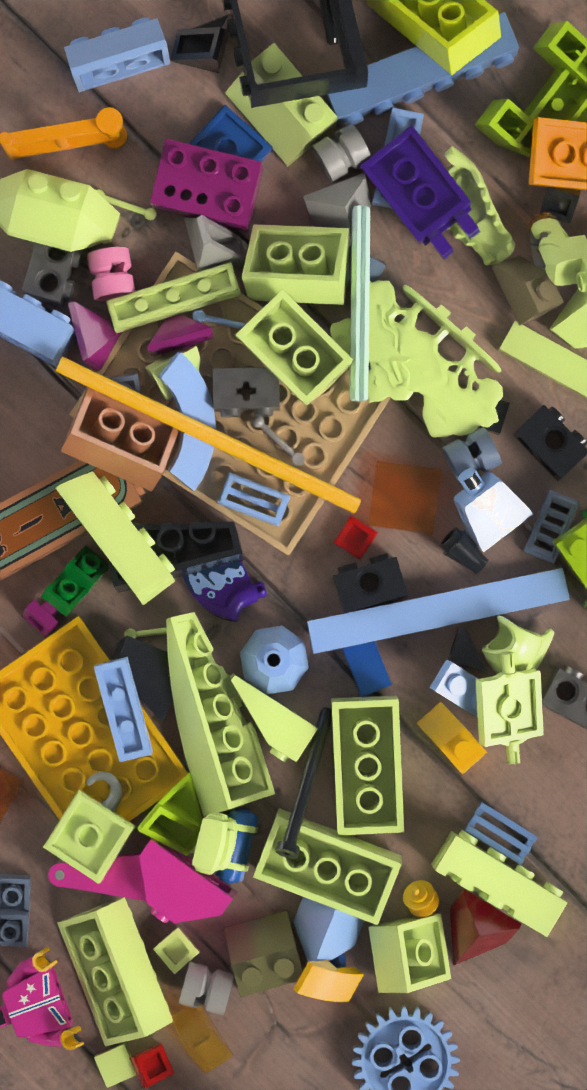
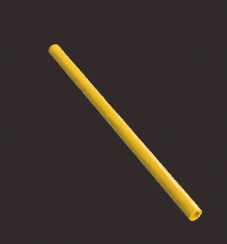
[55,356,361,513]

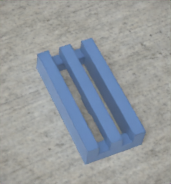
[464,802,538,865]

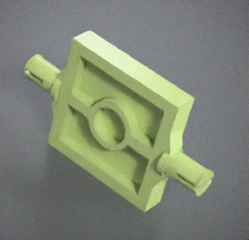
[476,651,543,764]

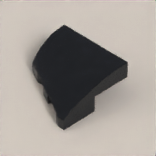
[113,635,173,723]

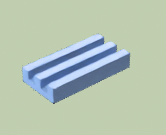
[218,472,291,527]

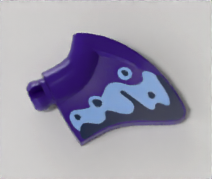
[182,561,267,622]

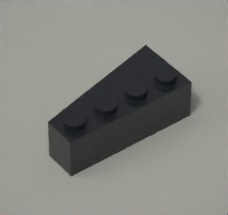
[106,522,245,593]

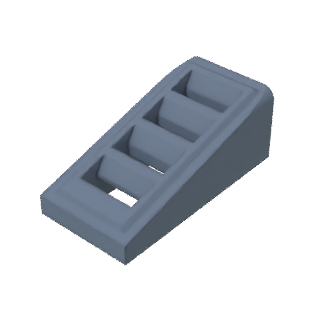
[523,490,580,564]

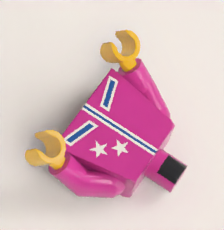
[0,947,84,1050]

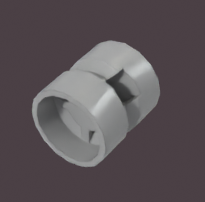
[311,123,371,183]
[178,961,234,1016]

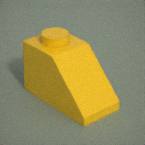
[417,701,487,774]

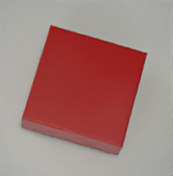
[333,515,378,561]
[130,1043,175,1089]

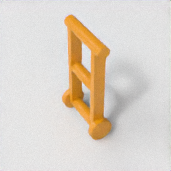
[0,107,128,160]

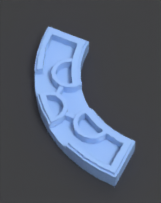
[158,352,216,491]

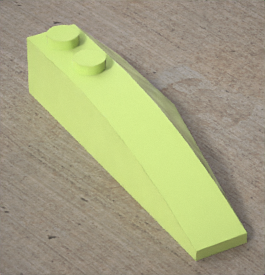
[166,612,275,817]

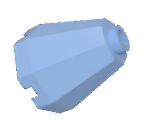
[240,625,309,695]

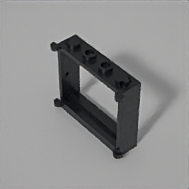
[222,0,368,108]

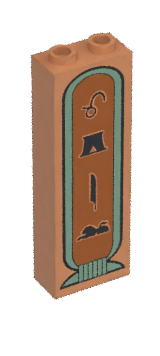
[0,460,145,581]

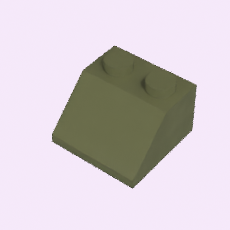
[224,910,304,997]

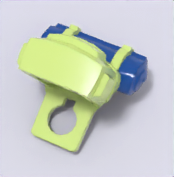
[190,808,258,884]

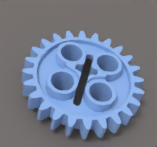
[352,1005,460,1090]

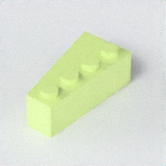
[431,830,567,937]

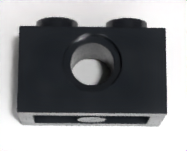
[513,405,587,482]
[333,553,408,614]

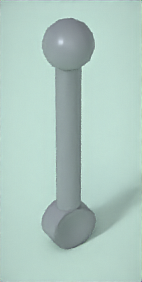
[251,416,305,466]

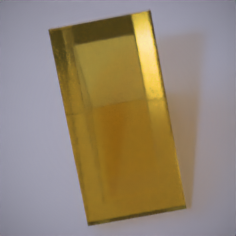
[171,1005,234,1074]

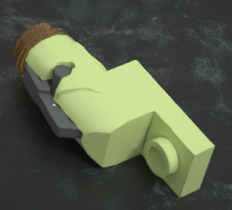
[528,212,587,299]

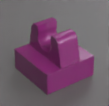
[22,599,58,639]

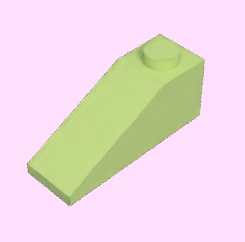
[229,673,318,763]

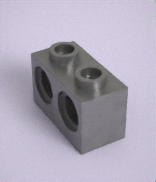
[22,242,83,307]
[542,666,587,730]

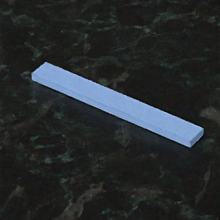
[307,568,570,654]

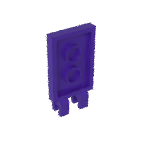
[360,125,480,260]

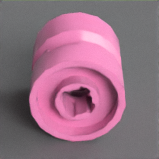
[87,247,135,302]

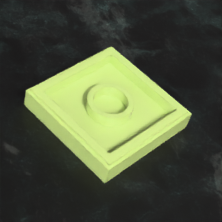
[43,790,136,884]

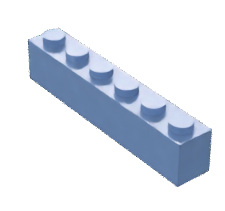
[325,12,519,126]

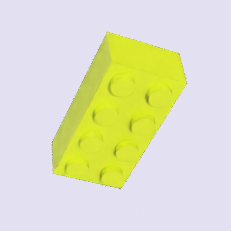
[366,0,501,75]

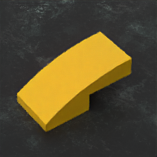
[293,960,364,1002]

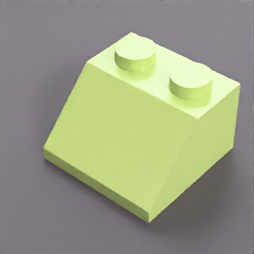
[368,913,451,993]

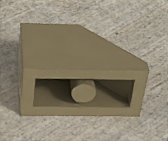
[491,256,564,326]

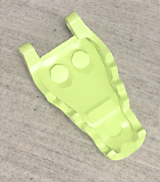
[444,146,515,266]

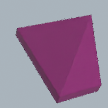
[68,301,121,371]
[148,314,214,357]

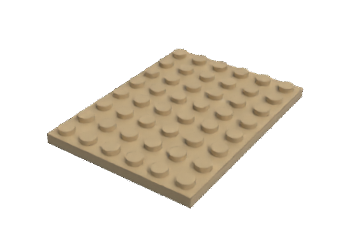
[69,251,391,556]

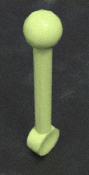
[95,189,157,220]
[124,627,167,639]

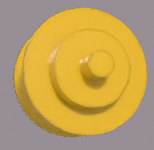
[403,880,439,917]

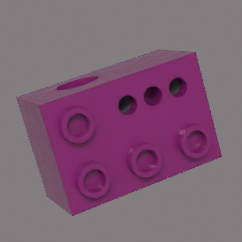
[150,139,264,232]

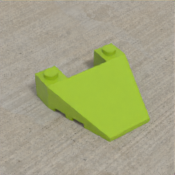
[475,21,587,158]

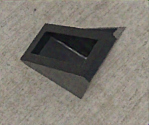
[170,13,231,73]

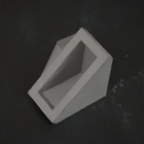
[303,173,372,243]
[184,215,246,271]

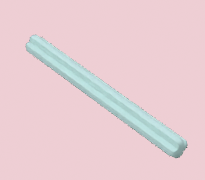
[350,205,370,402]

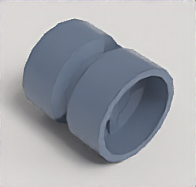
[442,427,502,485]

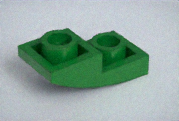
[41,545,109,617]

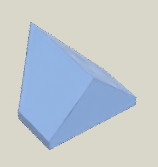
[293,897,365,962]

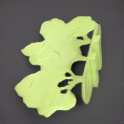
[330,280,503,437]

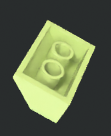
[225,43,337,167]
[242,224,350,305]
[235,289,353,406]

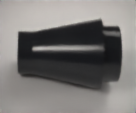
[439,527,489,574]

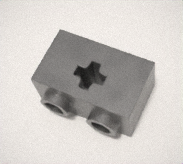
[212,367,280,418]

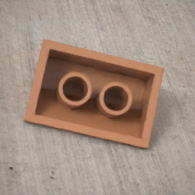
[60,387,179,491]

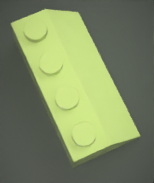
[56,471,175,605]
[57,897,173,1046]

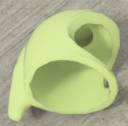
[482,615,554,674]

